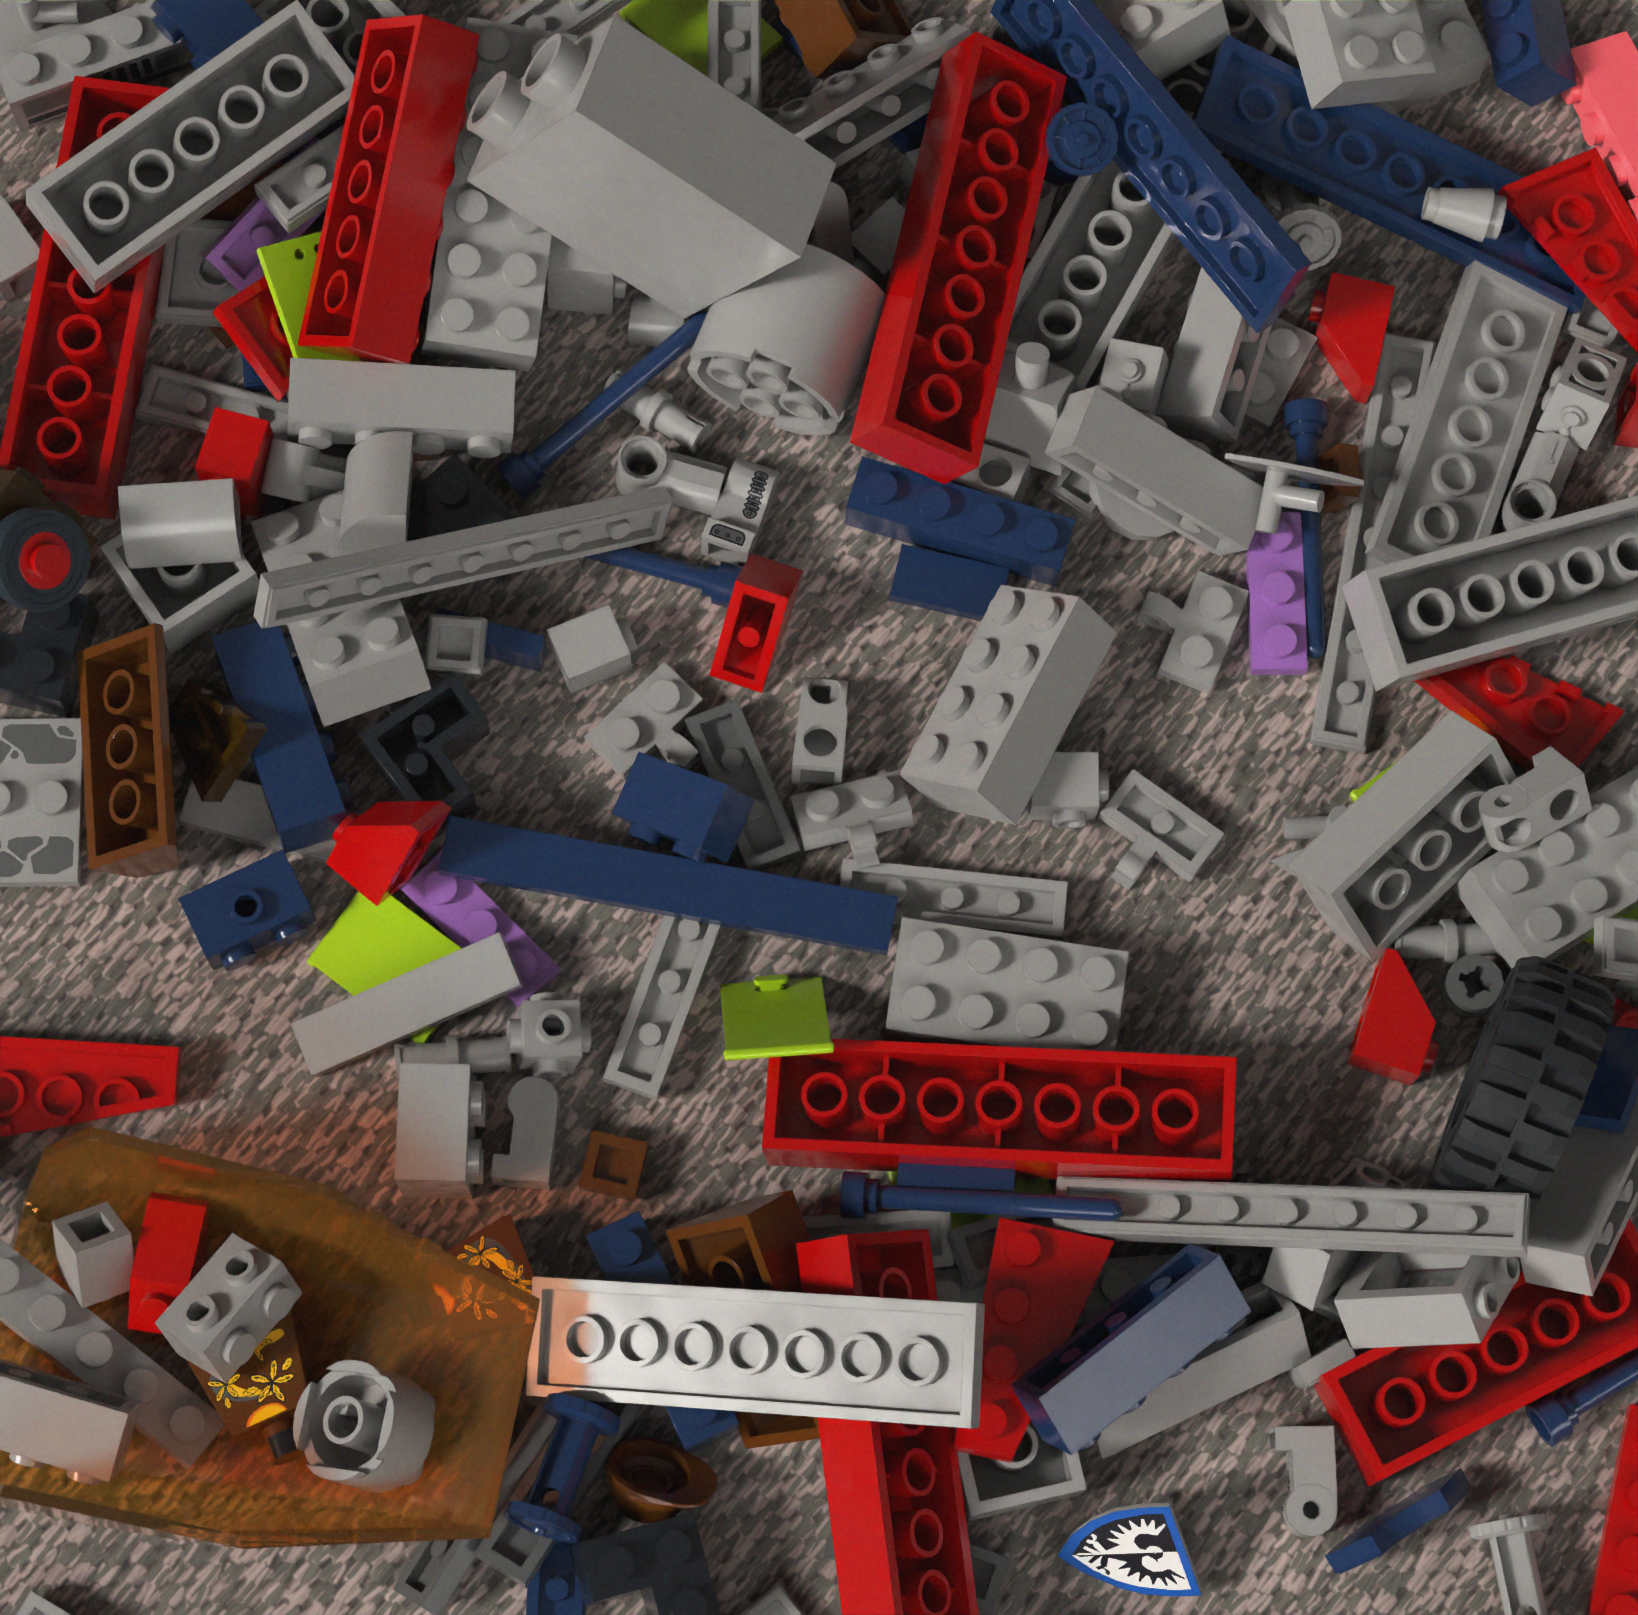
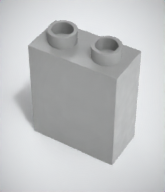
[467,15,837,319]

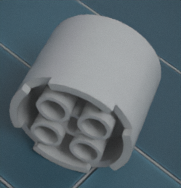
[687,243,885,436]

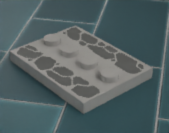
[0,718,84,887]

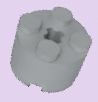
[293,1360,435,1493]

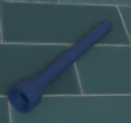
[496,310,708,501]
[1283,398,1328,659]
[515,516,743,608]
[840,1171,1123,1222]
[1526,1351,1638,1447]

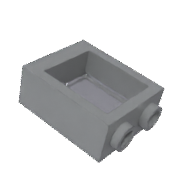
[1334,1251,1520,1349]

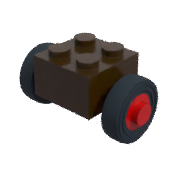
[0,467,97,612]

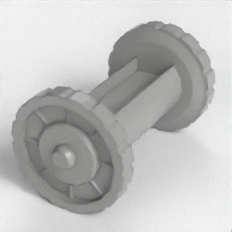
[1261,170,1342,270]
[1468,1513,1549,1615]

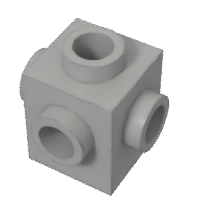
[506,992,591,1079]

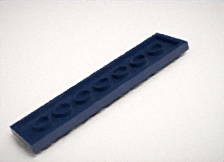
[990,0,1312,333]
[1192,35,1586,315]

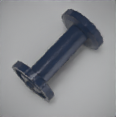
[1044,102,1119,185]
[503,1393,622,1543]

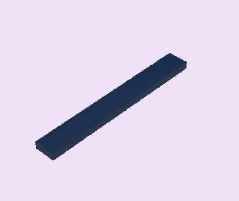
[438,816,898,956]

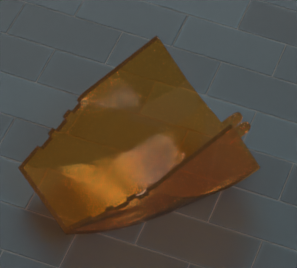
[0,1126,540,1549]

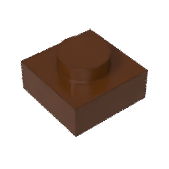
[1318,443,1364,514]
[578,1130,649,1202]

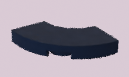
[1325,1468,1472,1574]

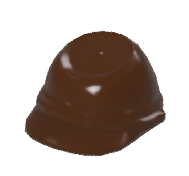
[605,1437,718,1524]

